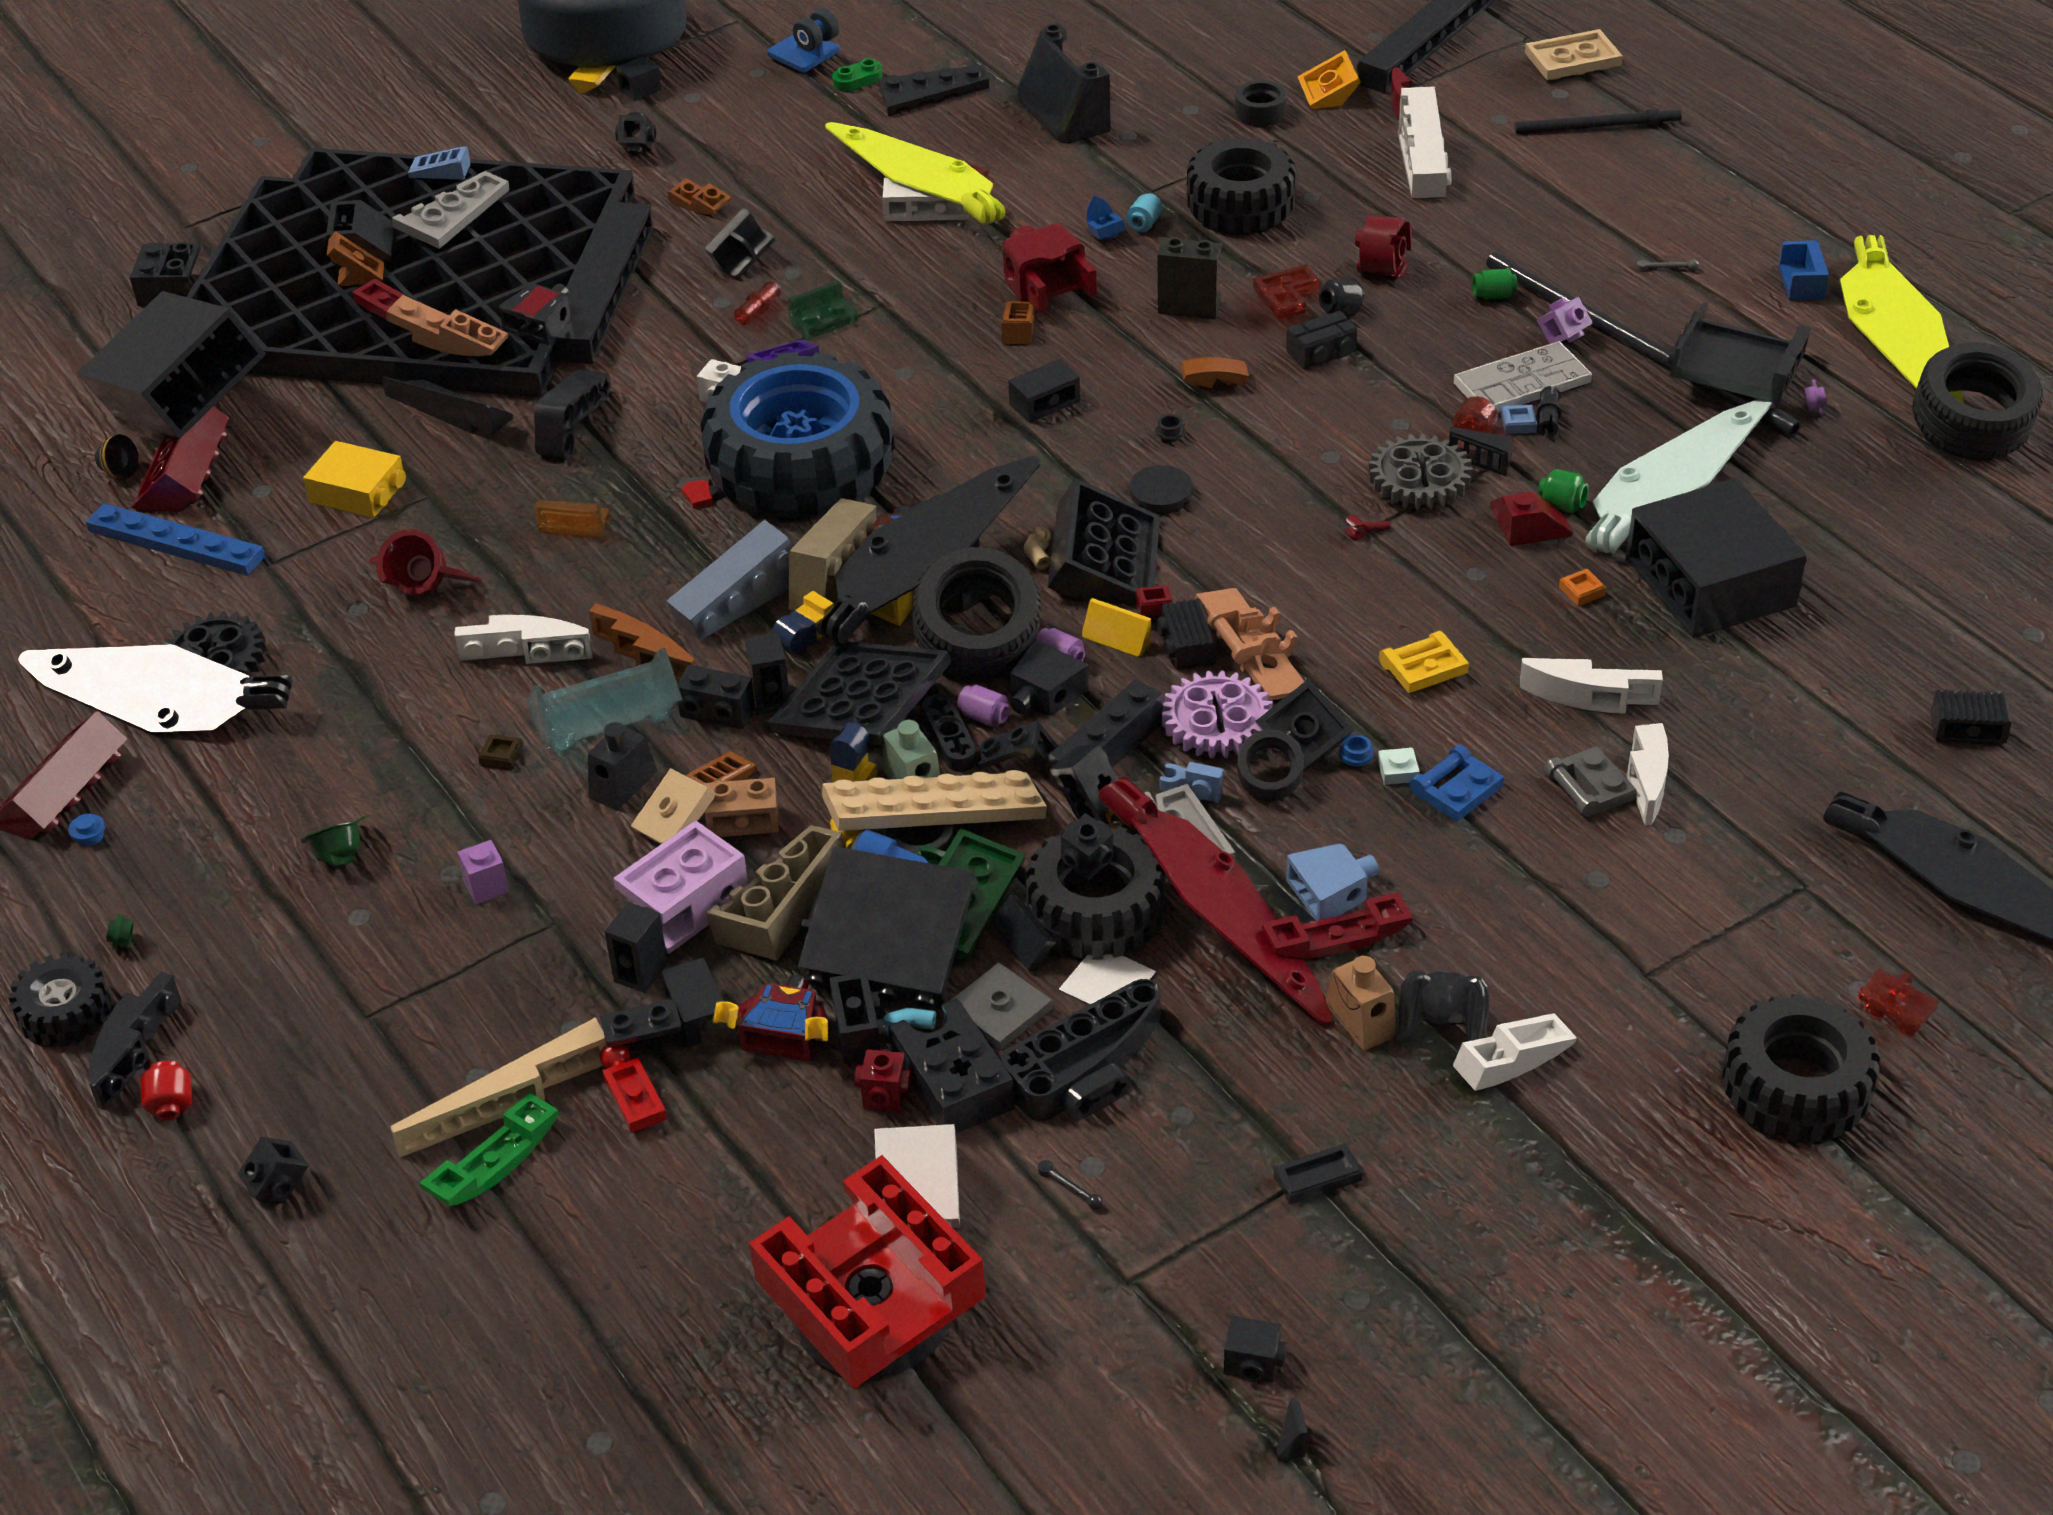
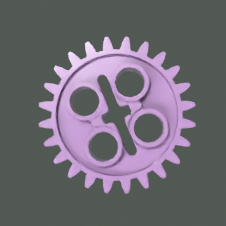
[1162,670,1273,758]

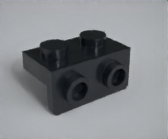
[600,999,682,1052]

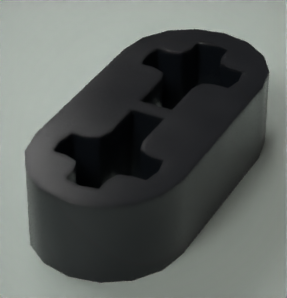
[1060,1064,1131,1120]

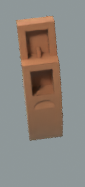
[386,295,508,356]

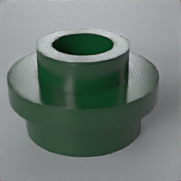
[106,914,134,951]

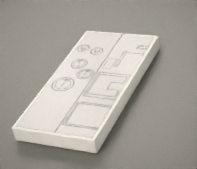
[1454,341,1592,417]

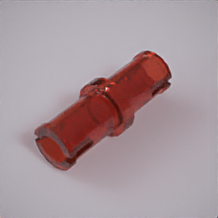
[734,281,781,326]

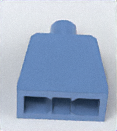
[1286,844,1379,921]

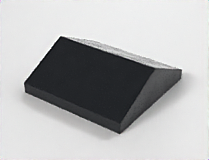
[1255,679,1354,772]

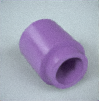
[1035,628,1085,662]
[957,685,1010,728]

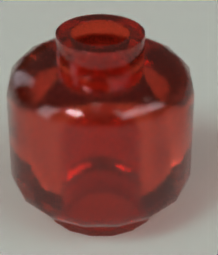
[1453,396,1498,433]

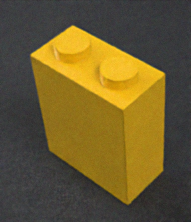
[303,441,406,518]

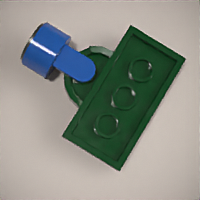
[851,828,1026,962]

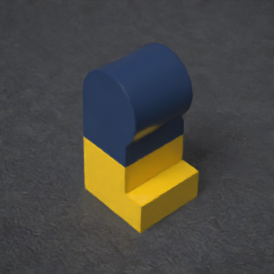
[772,591,834,653]
[830,722,878,783]

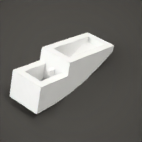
[1627,723,1669,826]
[1453,1013,1577,1091]

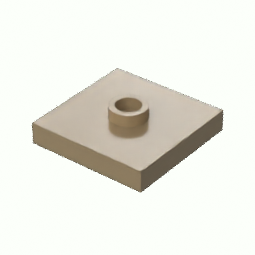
[631,768,716,844]

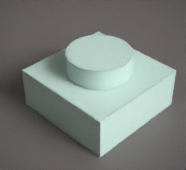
[1378,748,1420,785]

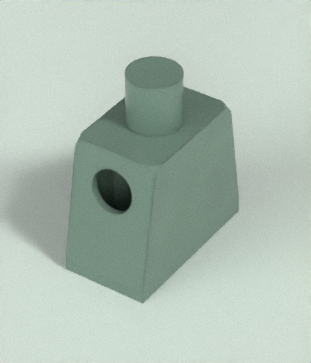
[882,720,940,780]

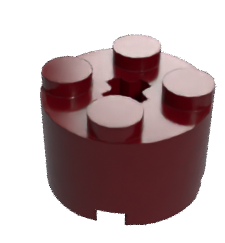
[1355,215,1412,277]

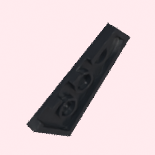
[878,64,989,116]

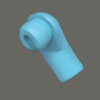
[883,1008,936,1037]

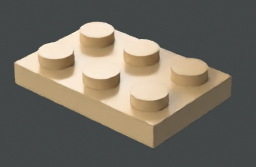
[1525,29,1623,80]

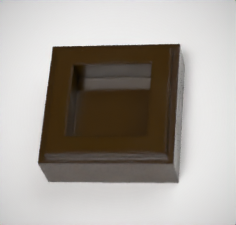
[478,734,524,771]

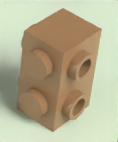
[704,778,779,837]

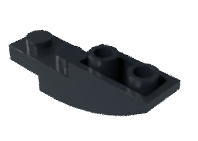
[89,971,181,1110]

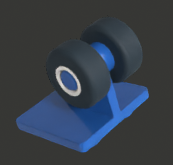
[767,8,840,72]

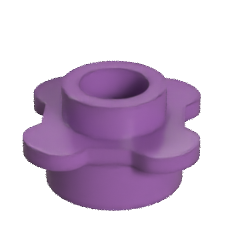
[1804,379,1827,416]

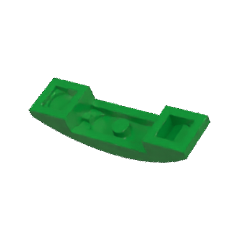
[419,1093,559,1206]

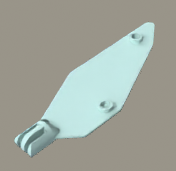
[1585,399,1772,554]

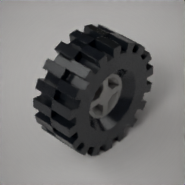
[8,953,111,1047]

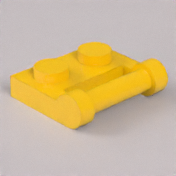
[1379,631,1469,693]

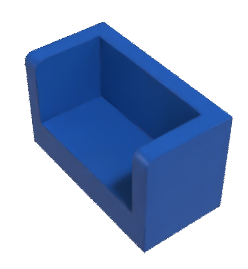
[1778,240,1829,300]

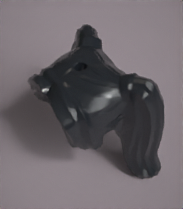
[1393,970,1490,1044]

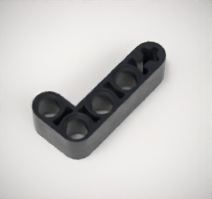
[534,369,611,459]

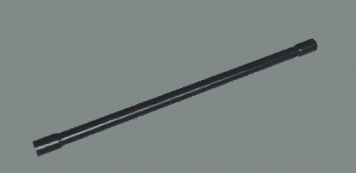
[1486,252,1801,438]

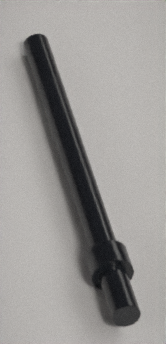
[1514,108,1682,133]

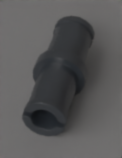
[1537,386,1562,437]

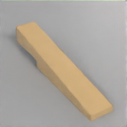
[390,1017,606,1157]

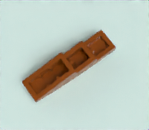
[589,603,695,682]

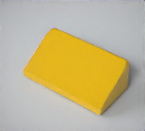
[569,65,616,94]
[1082,598,1151,657]

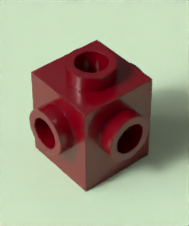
[855,1050,912,1112]

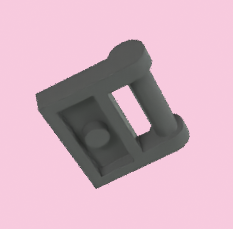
[1543,746,1636,817]

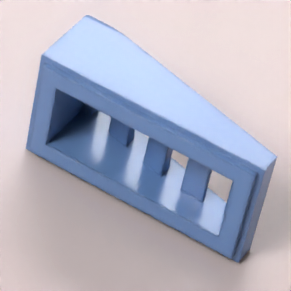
[408,147,470,180]

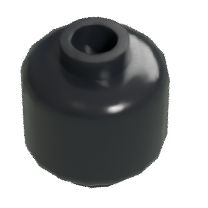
[1319,277,1364,316]

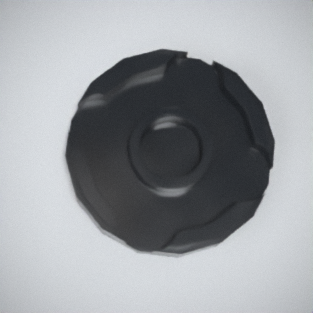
[1130,465,1193,514]

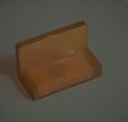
[534,499,609,537]

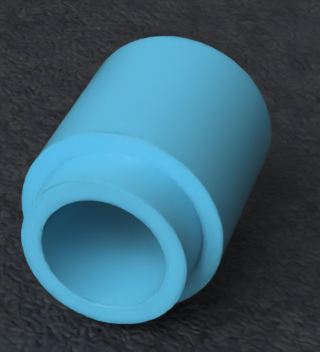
[1126,193,1162,233]

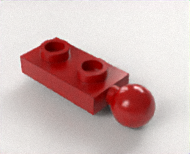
[599,1044,667,1133]

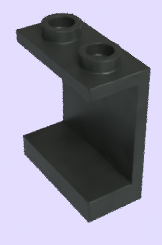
[1157,237,1222,319]

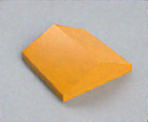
[1298,50,1361,109]

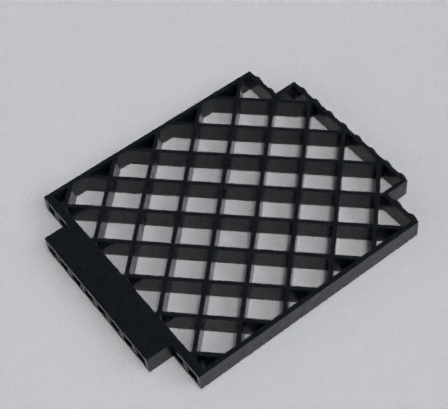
[187,148,654,397]

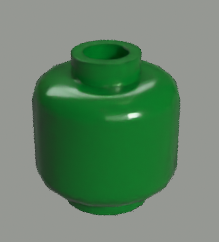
[1538,469,1589,514]

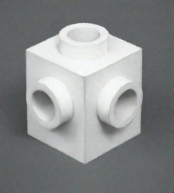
[697,359,741,402]

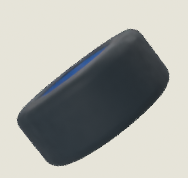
[518,0,686,66]

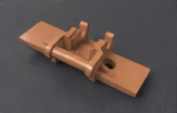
[1195,588,1304,701]

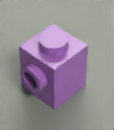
[457,840,509,905]

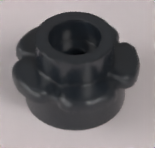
[1155,414,1186,442]

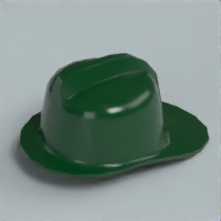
[300,815,369,866]

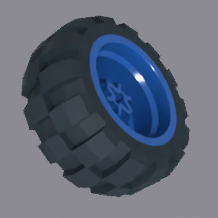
[700,352,895,519]

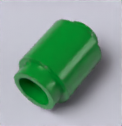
[1472,268,1517,300]

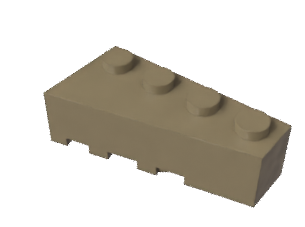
[788,498,880,610]
[706,825,846,961]

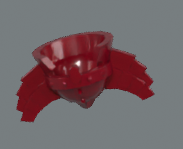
[369,529,482,597]

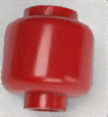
[141,1060,192,1121]

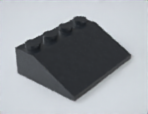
[1047,478,1160,604]

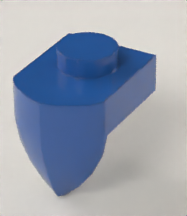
[1086,195,1126,240]

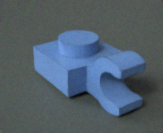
[1160,762,1223,803]

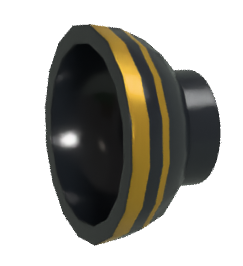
[95,434,139,479]

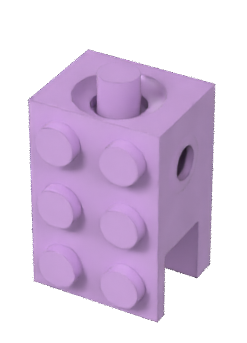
[613,820,748,954]

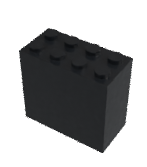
[1626,478,1807,638]

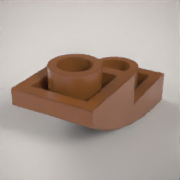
[668,178,731,214]
[1180,357,1249,389]

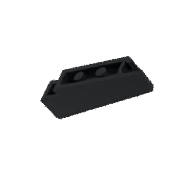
[382,376,514,434]

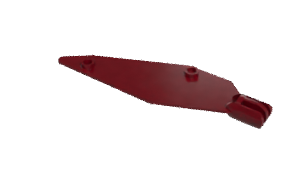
[1098,777,1332,1025]

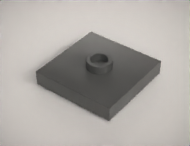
[950,962,1053,1051]

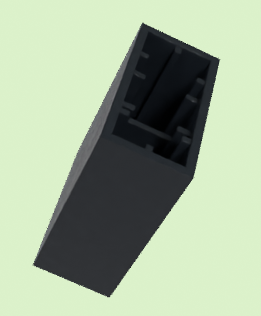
[77,291,266,439]

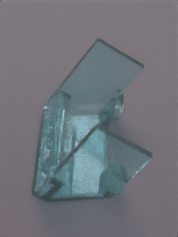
[526,648,682,753]

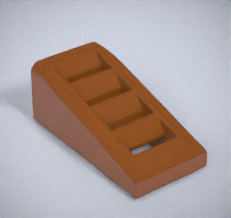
[1002,301,1035,345]
[686,751,757,785]

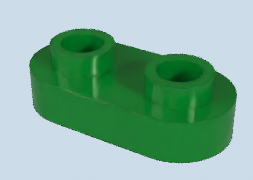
[832,58,883,92]

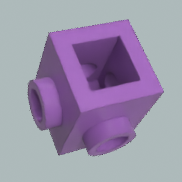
[1537,296,1593,344]

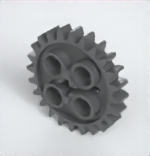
[1368,434,1473,510]

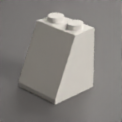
[874,1124,960,1228]

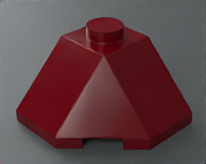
[1490,492,1572,546]

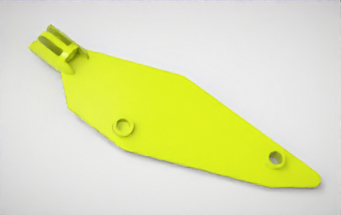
[825,122,1006,225]
[1840,235,1964,404]

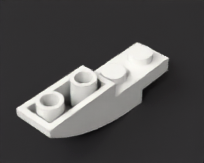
[455,615,593,664]
[1520,658,1663,713]

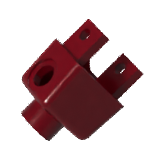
[1003,223,1097,313]

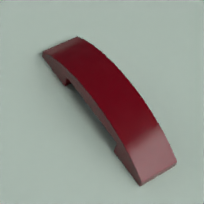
[1262,892,1413,958]

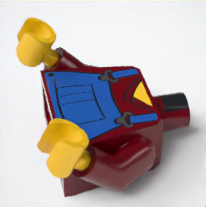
[713,975,832,1061]

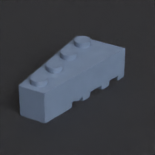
[666,520,793,640]

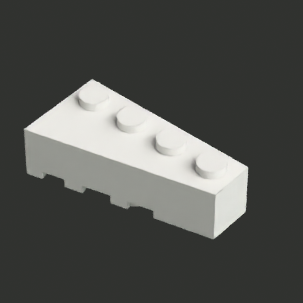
[1398,87,1452,198]

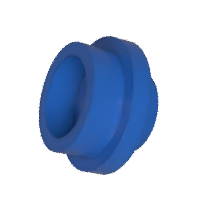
[1339,735,1374,767]
[68,814,105,846]

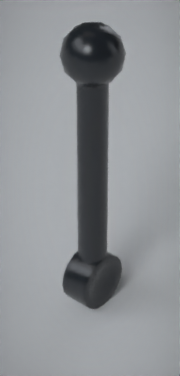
[1038,1160,1103,1210]

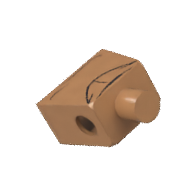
[1326,956,1396,1051]

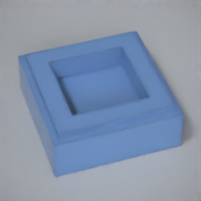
[1501,405,1537,434]

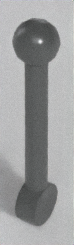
[1637,259,1699,271]

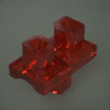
[1857,969,1939,1036]

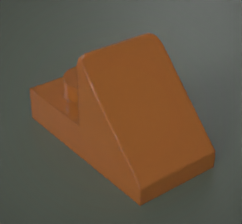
[327,231,384,286]

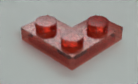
[1253,264,1319,320]

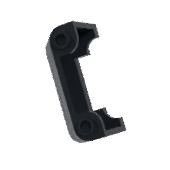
[1017,23,1111,143]

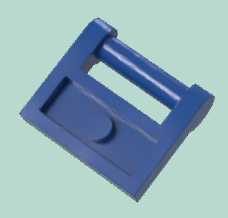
[1409,744,1504,822]

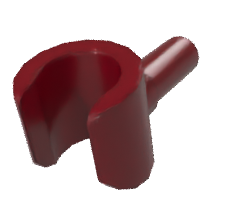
[1343,515,1391,540]

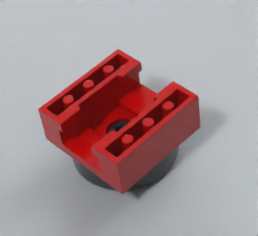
[749,1155,986,1389]

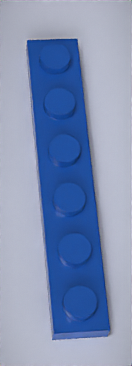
[85,503,265,576]

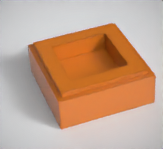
[1559,569,1606,606]

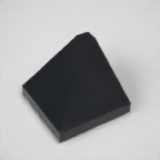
[1276,1397,1308,1461]

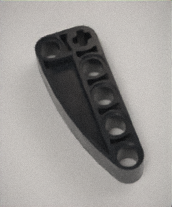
[1001,979,1161,1121]

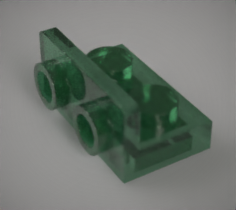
[787,280,858,340]

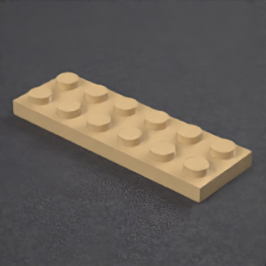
[822,770,1047,831]

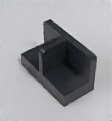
[704,208,775,279]
[661,958,724,1047]

